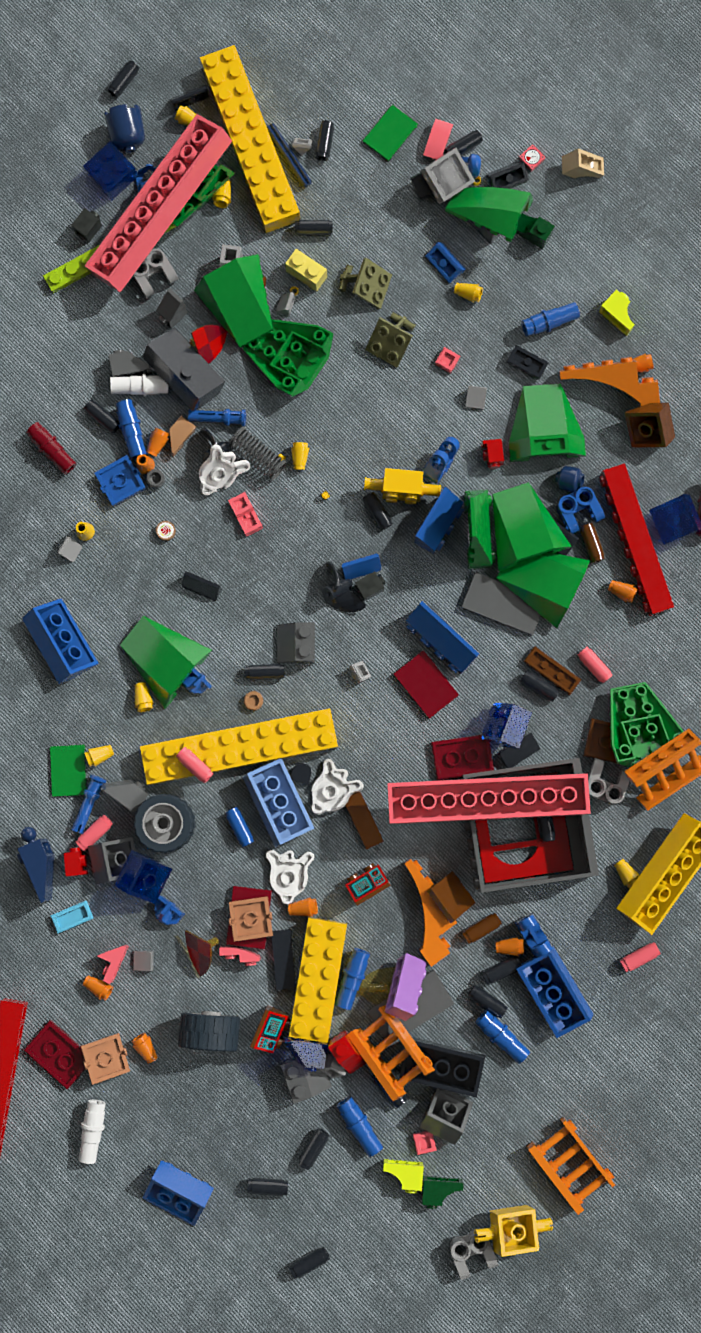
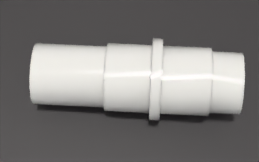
[110,374,168,397]
[78,1099,106,1164]

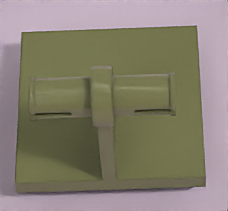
[338,258,392,309]
[365,312,416,368]

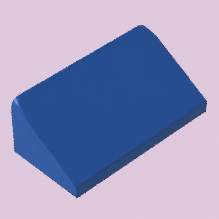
[425,242,466,283]
[342,553,381,580]

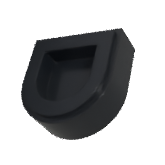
[291,763,312,785]

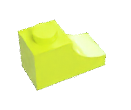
[599,289,634,336]
[383,1159,424,1193]

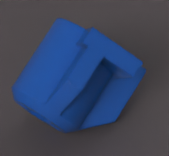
[182,668,212,693]
[154,895,185,925]

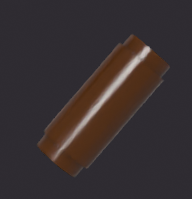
[580,523,605,563]
[462,913,502,944]

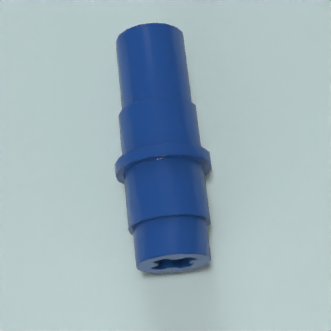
[521,302,580,337]
[115,399,147,459]
[335,948,370,1010]
[475,1010,530,1064]
[337,1096,383,1157]

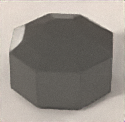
[146,469,165,488]

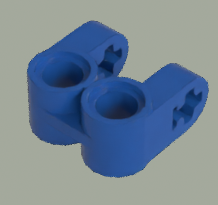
[422,437,460,484]
[556,487,605,534]
[515,913,553,958]

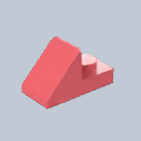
[97,945,129,984]

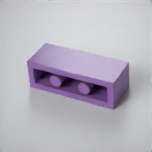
[385,953,427,1021]

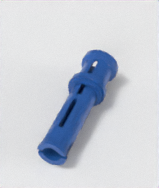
[188,409,246,427]
[71,774,107,834]

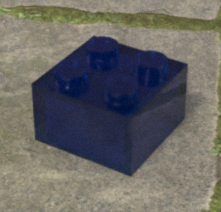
[83,141,139,200]
[649,494,701,545]
[481,703,532,749]
[114,850,172,904]

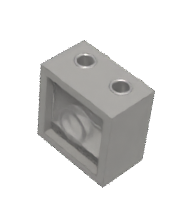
[420,148,475,204]

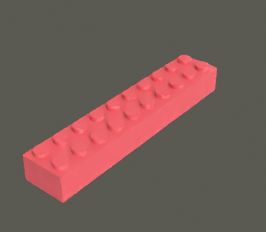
[85,114,232,292]
[387,773,591,824]

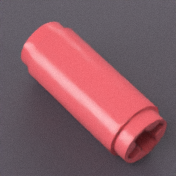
[577,647,612,684]
[176,747,213,784]
[76,815,113,851]
[619,942,661,973]

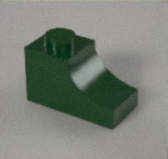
[516,213,555,249]
[422,1176,464,1209]

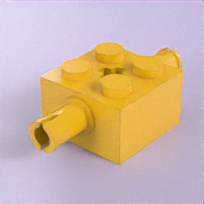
[364,468,441,504]
[474,1205,553,1257]

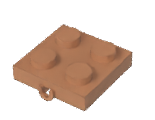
[229,896,273,941]
[80,1033,130,1085]

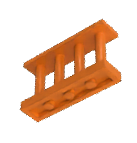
[624,729,701,811]
[347,1005,435,1101]
[526,1117,615,1215]

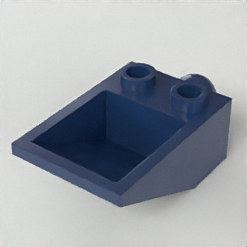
[17,827,55,903]

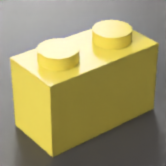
[285,249,327,292]

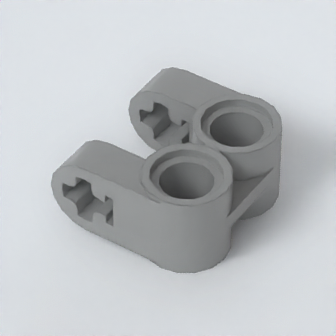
[133,249,179,298]
[588,758,630,804]
[450,1230,499,1280]

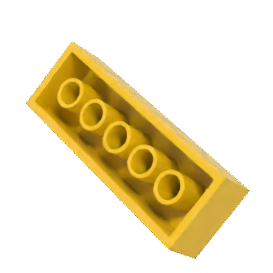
[616,813,701,935]
[289,917,347,1043]

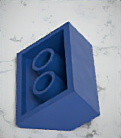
[414,487,464,554]
[142,1160,214,1226]

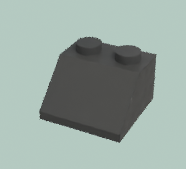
[277,622,315,663]
[88,837,140,884]
[281,1049,332,1104]
[419,1088,473,1145]

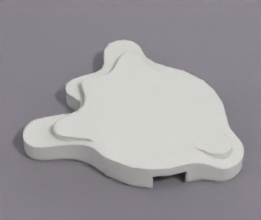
[199,445,251,495]
[311,759,364,815]
[266,850,315,904]

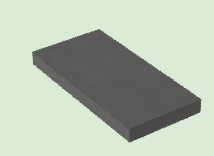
[462,572,541,636]
[368,970,455,1039]

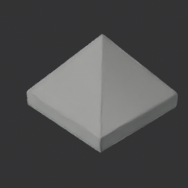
[292,138,312,156]
[350,661,371,683]

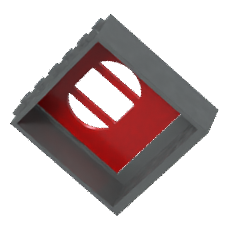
[461,758,599,893]

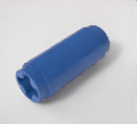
[225,807,254,848]

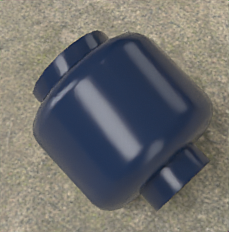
[555,466,585,492]

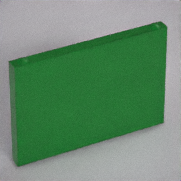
[363,105,418,162]
[50,745,87,797]

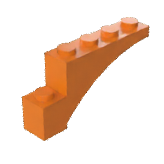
[560,357,660,406]
[404,859,457,967]

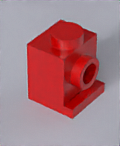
[481,439,504,469]
[64,847,88,876]

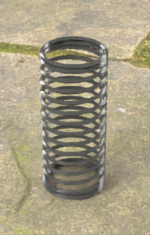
[229,427,287,481]

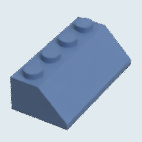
[243,758,314,847]

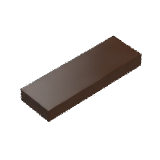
[523,646,581,696]
[345,792,384,850]

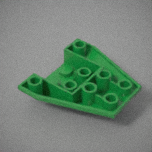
[243,319,334,397]
[509,383,586,462]
[609,682,683,767]

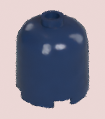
[104,104,145,153]

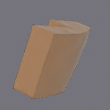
[169,416,196,457]

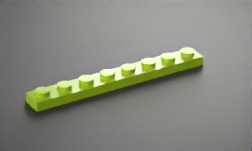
[43,223,181,294]

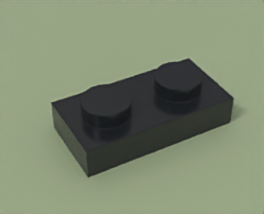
[506,345,549,380]

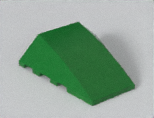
[172,164,235,227]
[445,187,533,242]
[194,254,273,348]
[492,482,572,571]
[496,552,590,629]
[120,616,212,709]

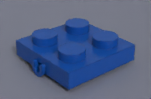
[95,455,147,507]

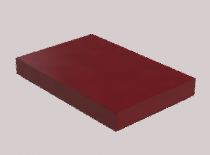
[393,650,459,719]
[431,734,494,780]
[226,886,272,949]
[24,1020,85,1090]

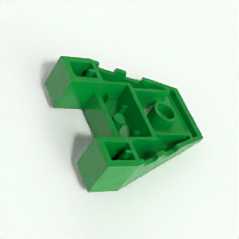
[464,490,495,569]

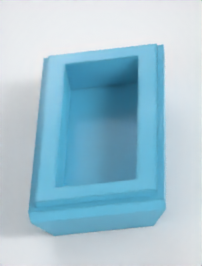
[51,900,94,934]

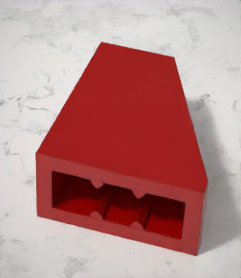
[328,1030,366,1074]

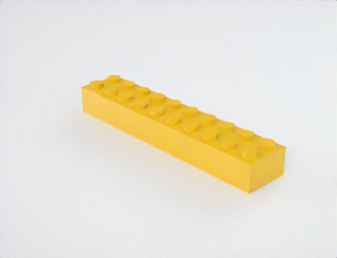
[200,45,300,233]
[140,709,338,785]

